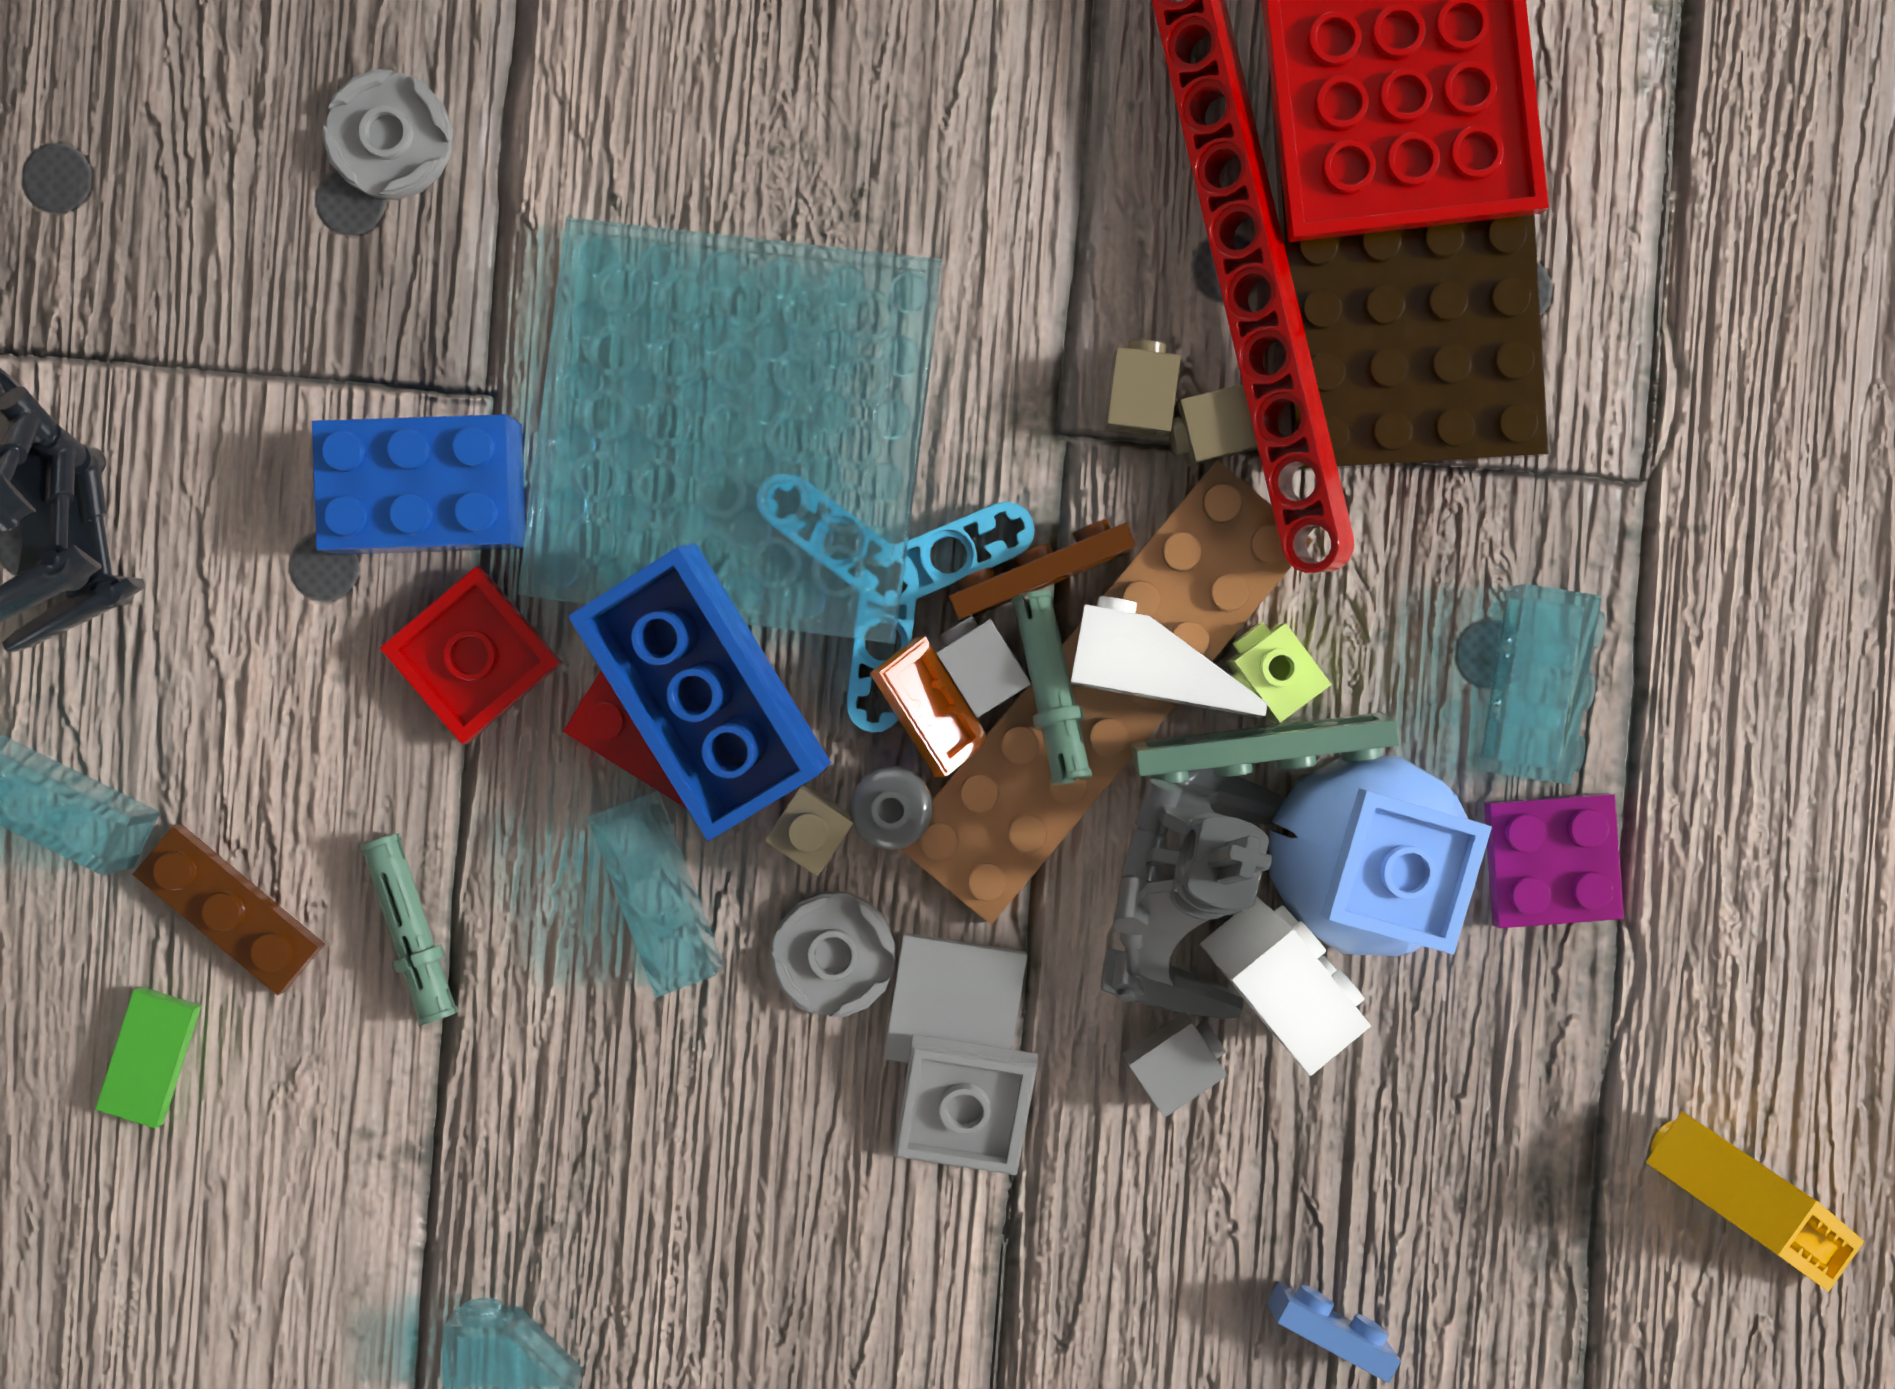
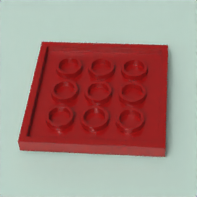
[1261,0,1549,242]

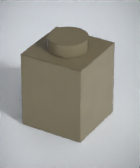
[1103,340,1181,439]
[1168,384,1258,467]
[764,783,854,877]

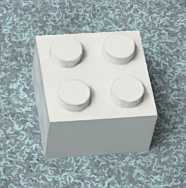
[1199,897,1371,1076]

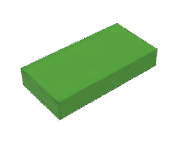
[95,987,202,1129]

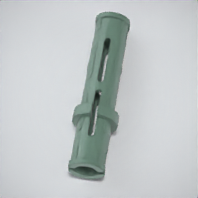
[1011,590,1093,785]
[359,833,459,1026]

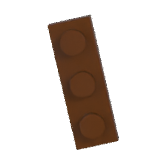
[949,519,1136,623]
[132,824,325,996]

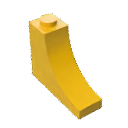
[1646,1111,1864,1292]

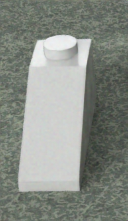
[1070,596,1268,718]

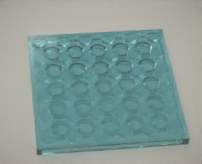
[517,217,944,644]

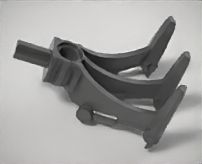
[1101,768,1285,1019]

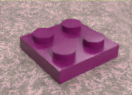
[1484,793,1624,928]

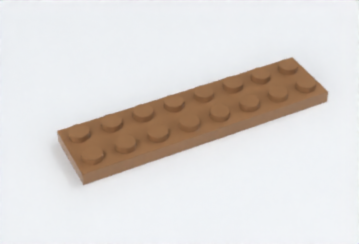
[900,460,1313,925]

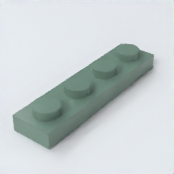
[1131,712,1399,783]

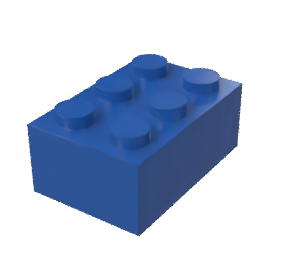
[312,414,527,555]

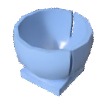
[1269,756,1492,956]

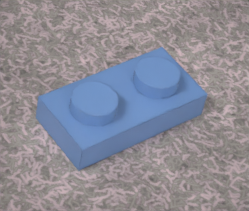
[1267,1281,1401,1383]

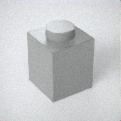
[936,616,1031,718]
[1123,1013,1228,1118]

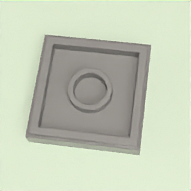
[884,932,1027,1063]
[893,1034,1038,1175]

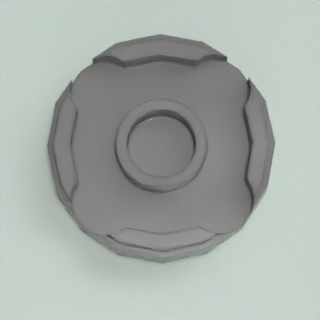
[322,69,453,200]
[772,892,895,1017]

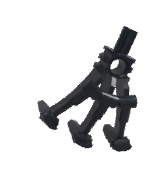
[0,368,145,652]

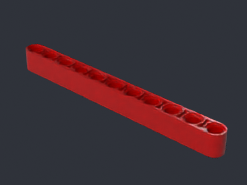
[1152,0,1354,573]

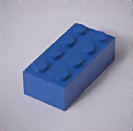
[568,543,831,841]

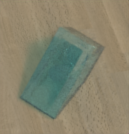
[443,1298,582,1389]

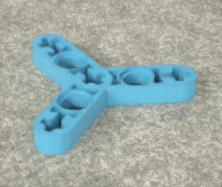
[762,475,1035,732]

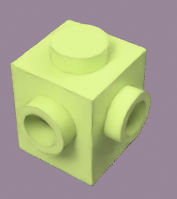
[1225,621,1332,723]

